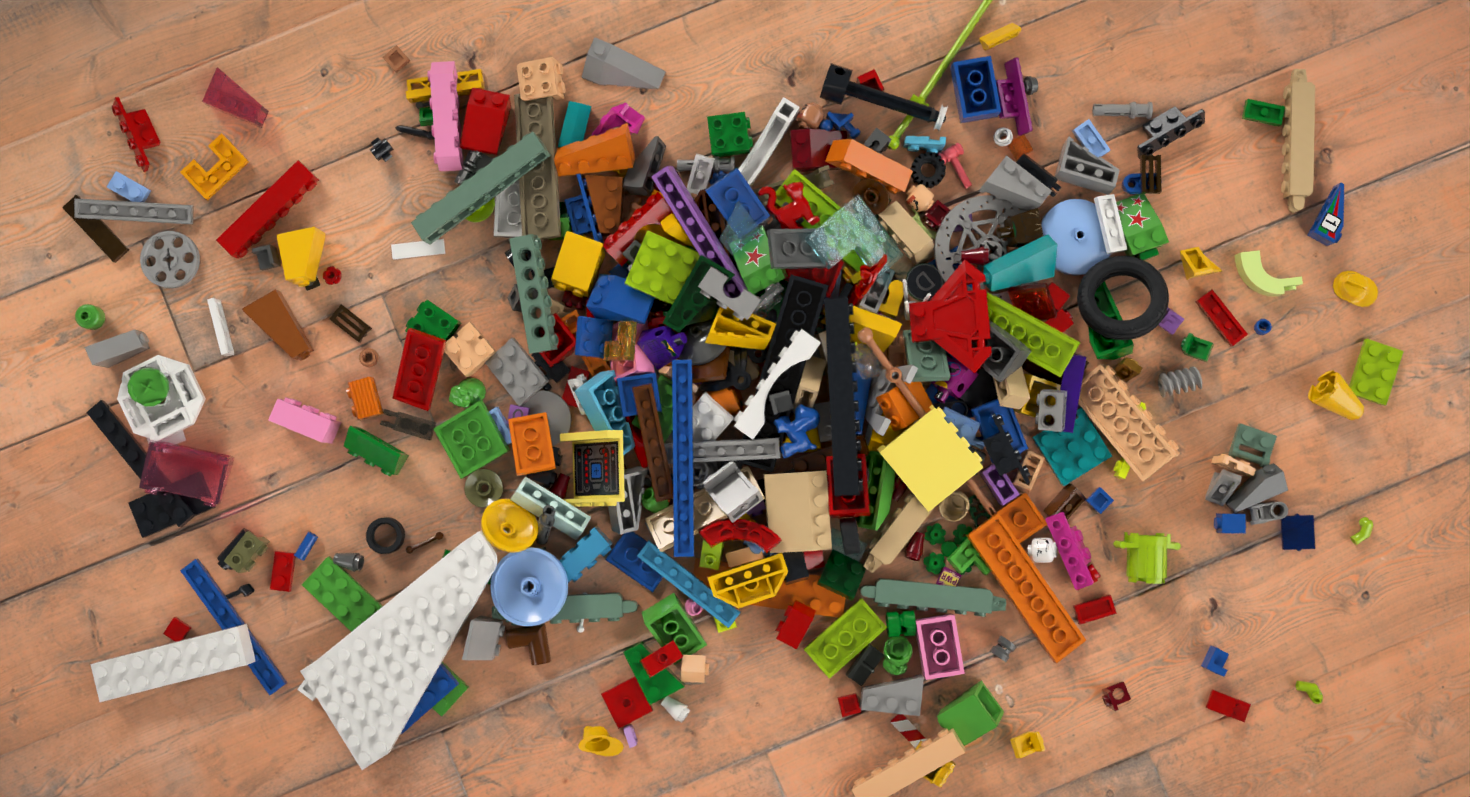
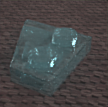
[720,201,762,255]

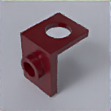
[1102,681,1131,711]

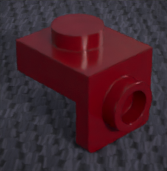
[922,200,951,230]

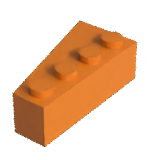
[554,123,635,176]
[825,139,913,194]

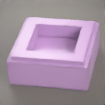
[623,724,638,748]

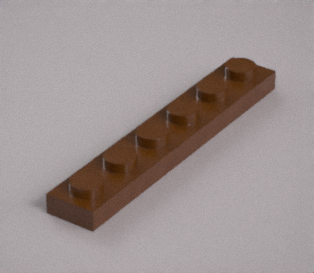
[632,383,673,502]

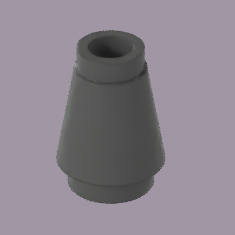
[333,553,364,572]

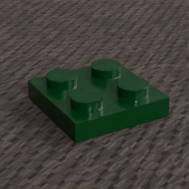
[817,549,866,601]

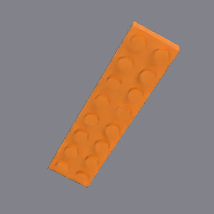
[966,513,1086,663]
[693,557,846,618]

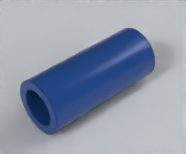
[294,531,318,561]

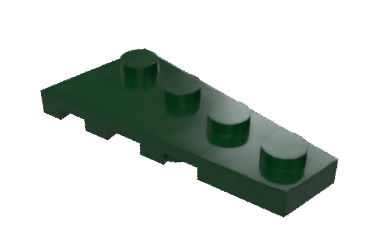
[662,255,735,332]

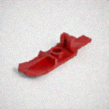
[847,254,887,307]

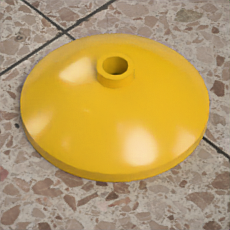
[481,499,538,553]

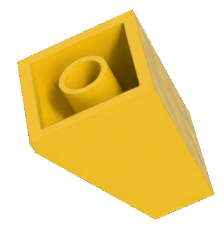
[277,227,326,287]
[551,231,605,297]

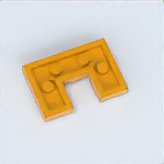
[180,133,249,200]

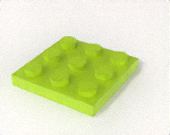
[624,230,700,305]

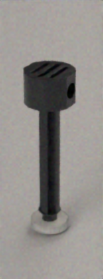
[820,63,948,131]

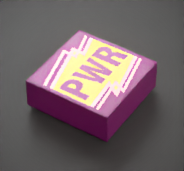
[936,566,962,586]

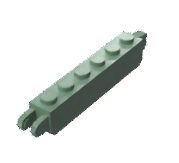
[860,578,1006,617]
[492,593,639,625]

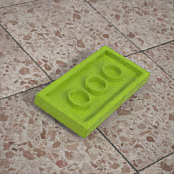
[804,598,887,679]

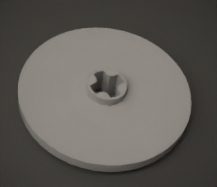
[518,390,572,446]

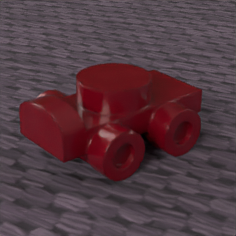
[562,291,590,310]

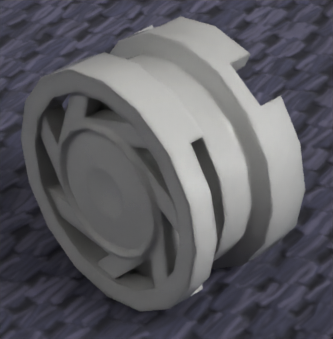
[693,462,716,488]

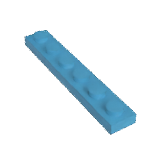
[637,540,741,628]

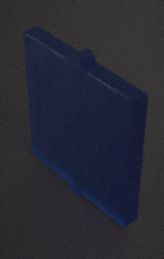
[1281,514,1315,551]

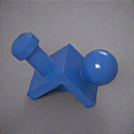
[819,111,860,139]

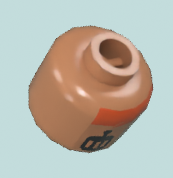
[796,102,825,129]

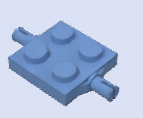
[943,407,985,450]

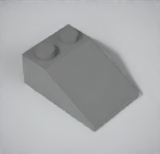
[462,615,505,660]

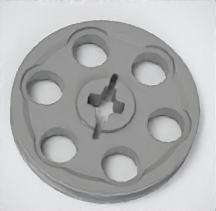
[140,231,200,288]

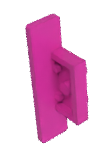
[1045,512,1094,590]

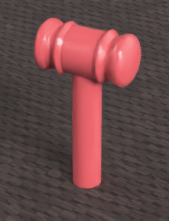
[937,143,972,189]

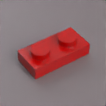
[270,551,296,592]

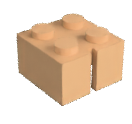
[444,322,497,378]

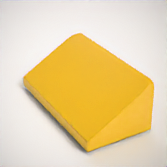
[979,23,1022,51]

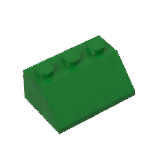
[343,426,409,477]

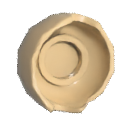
[939,491,970,522]

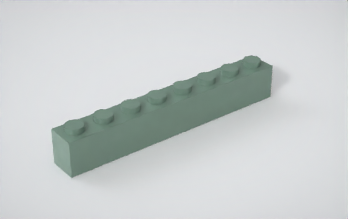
[411,132,551,245]

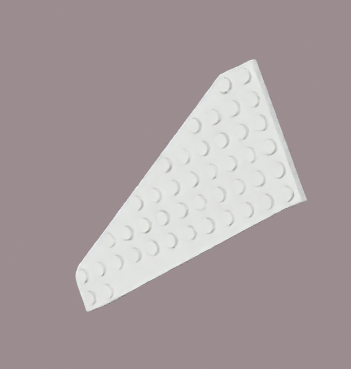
[300,530,497,770]

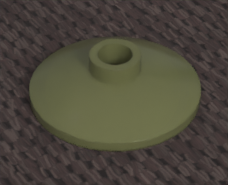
[464,469,503,507]

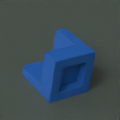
[1201,645,1229,677]

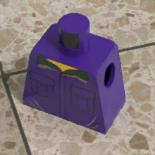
[637,326,687,370]

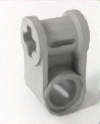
[1247,501,1288,525]

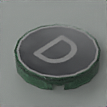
[906,263,944,302]

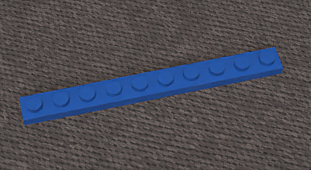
[672,360,694,557]

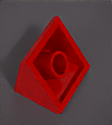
[539,313,576,367]

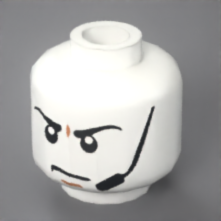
[1028,538,1057,563]

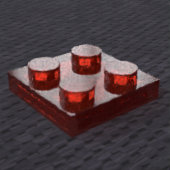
[1008,283,1057,320]

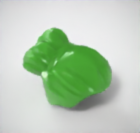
[449,378,486,408]
[883,636,913,675]

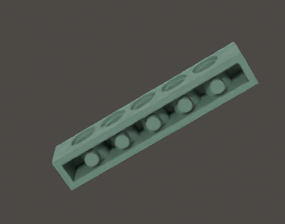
[509,234,558,354]

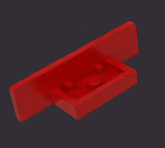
[112,97,161,172]

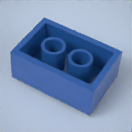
[950,56,1001,123]

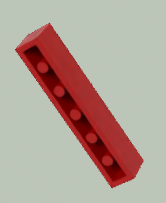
[216,160,319,259]

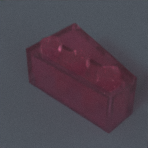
[202,67,269,128]

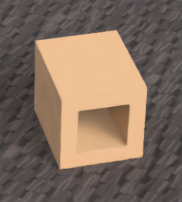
[681,655,709,683]

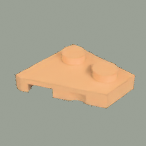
[1211,453,1256,476]

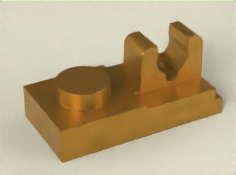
[1113,357,1143,382]

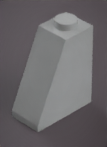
[84,329,150,368]

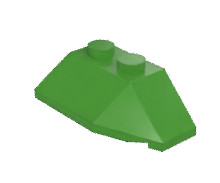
[855,451,896,530]

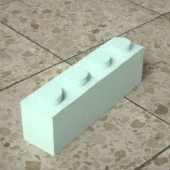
[510,476,591,540]

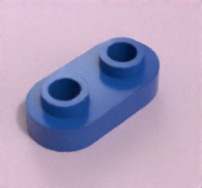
[1122,173,1162,194]

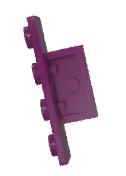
[996,57,1033,136]

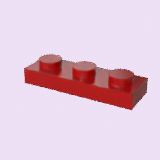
[1195,289,1248,347]

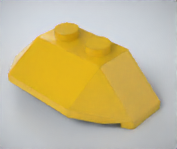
[708,553,788,608]

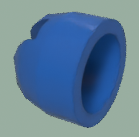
[1254,319,1272,335]

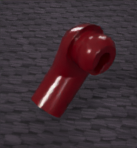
[892,475,908,502]

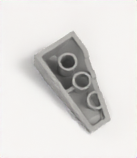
[582,37,666,89]

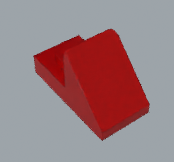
[1206,690,1251,723]

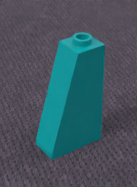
[983,235,1058,291]

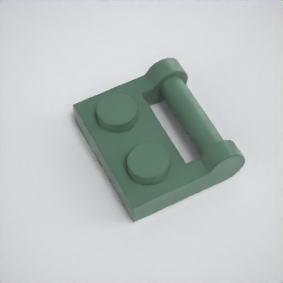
[1228,423,1277,468]

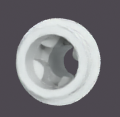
[661,696,690,723]

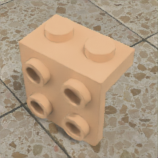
[517,57,566,101]

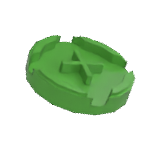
[127,368,169,406]

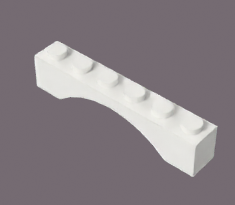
[739,97,800,187]
[734,329,821,439]

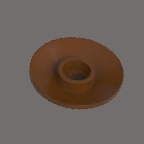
[853,178,889,215]

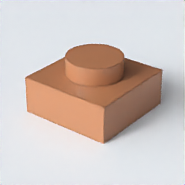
[383,45,410,73]

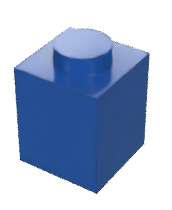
[1214,513,1246,534]

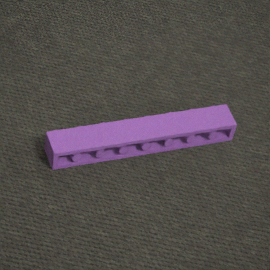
[651,166,748,298]

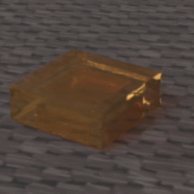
[1007,134,1033,160]

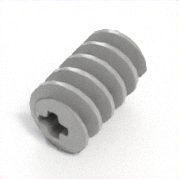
[1158,366,1202,398]

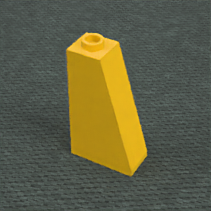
[821,306,902,353]

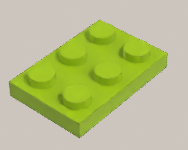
[1349,339,1404,406]

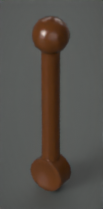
[406,532,444,554]

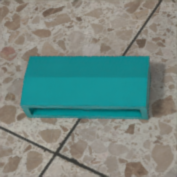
[558,101,592,148]

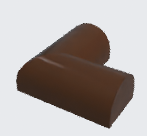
[506,623,551,665]

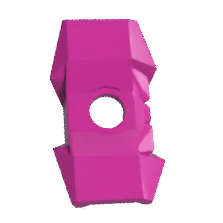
[592,103,645,136]

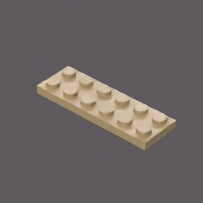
[645,466,765,552]

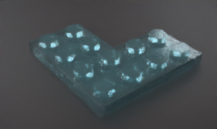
[805,194,904,278]

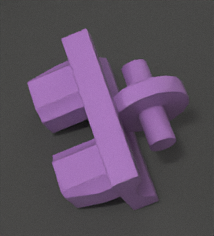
[1158,308,1184,335]

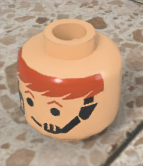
[906,184,934,212]

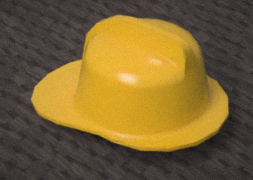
[1333,271,1378,307]
[578,726,624,756]

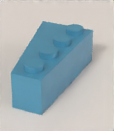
[559,526,613,583]

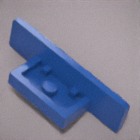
[564,174,604,243]

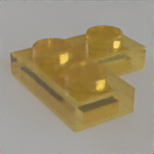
[603,321,637,361]

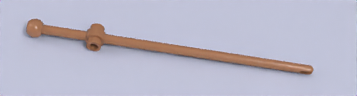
[858,327,996,516]

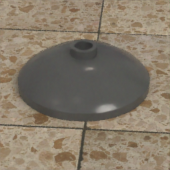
[679,319,726,365]

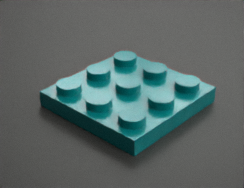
[1032,407,1112,486]

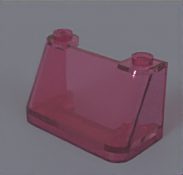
[139,441,234,507]

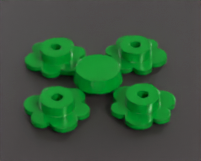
[923,523,974,575]

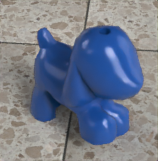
[774,404,820,459]

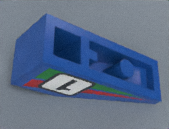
[1307,183,1344,246]

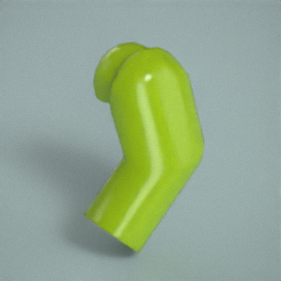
[1350,517,1373,545]
[1296,681,1323,704]

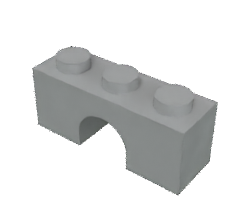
[698,267,761,321]

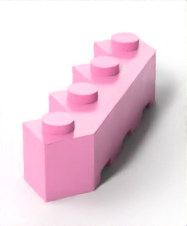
[428,61,464,171]

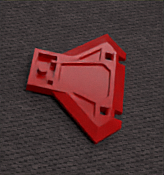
[909,260,992,374]

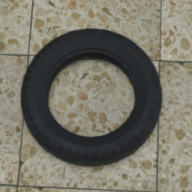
[1077,256,1169,340]

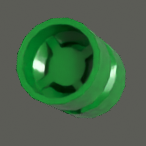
[886,610,916,637]

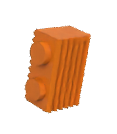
[346,377,384,420]

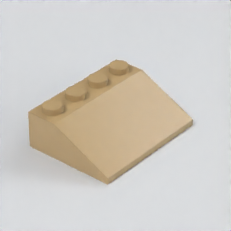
[764,471,832,553]

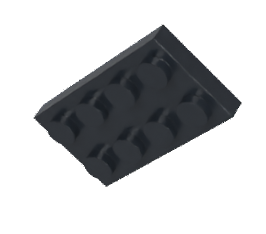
[128,472,216,538]

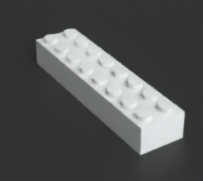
[90,624,256,702]

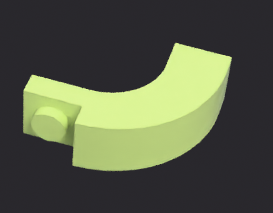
[1234,250,1303,296]

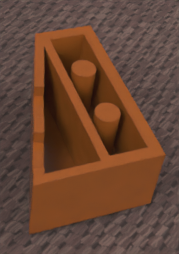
[585,175,624,237]

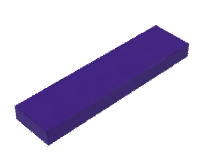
[1054,355,1087,433]

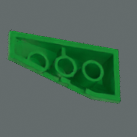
[1088,281,1134,360]

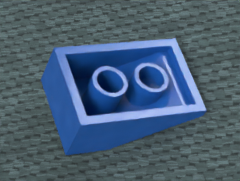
[586,274,655,324]

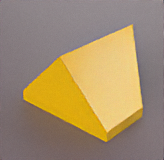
[1180,247,1222,280]

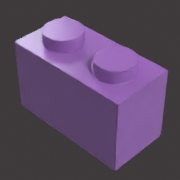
[979,463,1020,505]

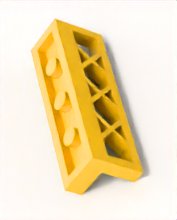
[405,69,485,103]

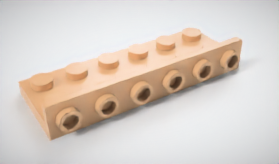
[1078,364,1180,481]

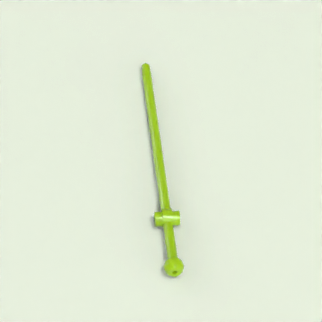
[888,0,992,150]

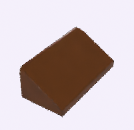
[1044,483,1087,520]

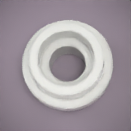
[994,127,1013,146]

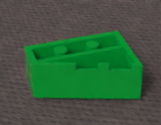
[623,642,685,705]

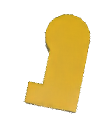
[877,280,904,318]

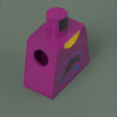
[931,357,979,403]

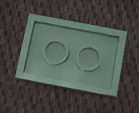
[902,330,950,382]

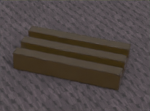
[1140,155,1162,194]
[329,304,372,343]

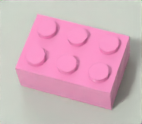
[268,397,341,444]
[915,613,965,680]

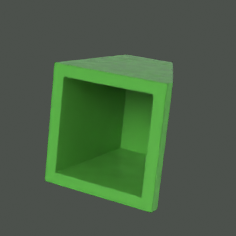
[937,680,1004,746]

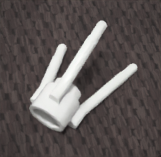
[903,279,931,320]

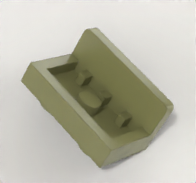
[224,531,270,573]

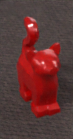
[758,181,821,229]

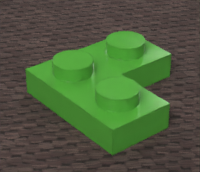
[947,538,990,575]

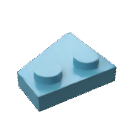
[903,136,946,155]

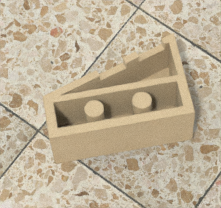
[878,201,934,266]

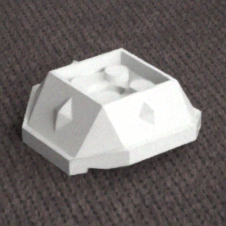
[117,355,206,442]

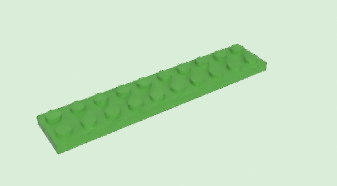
[302,556,469,717]

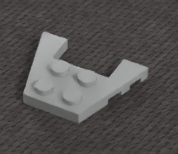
[865,364,918,436]

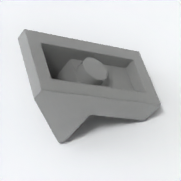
[1205,469,1241,506]

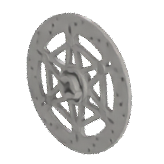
[934,195,1039,305]

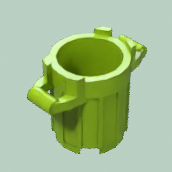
[1113,532,1181,584]

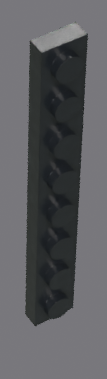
[86,400,196,528]

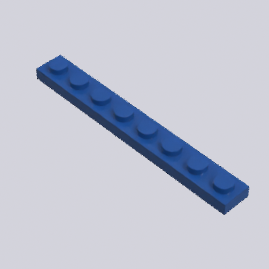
[180,559,287,695]

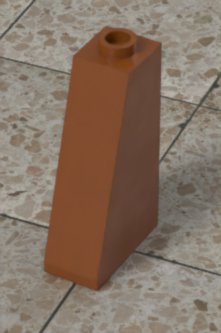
[242,289,314,361]

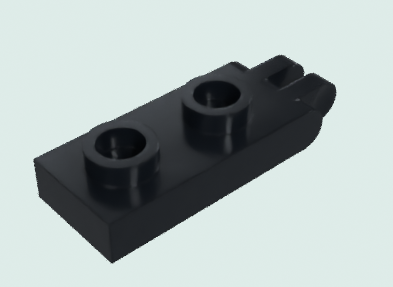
[1016,153,1061,197]

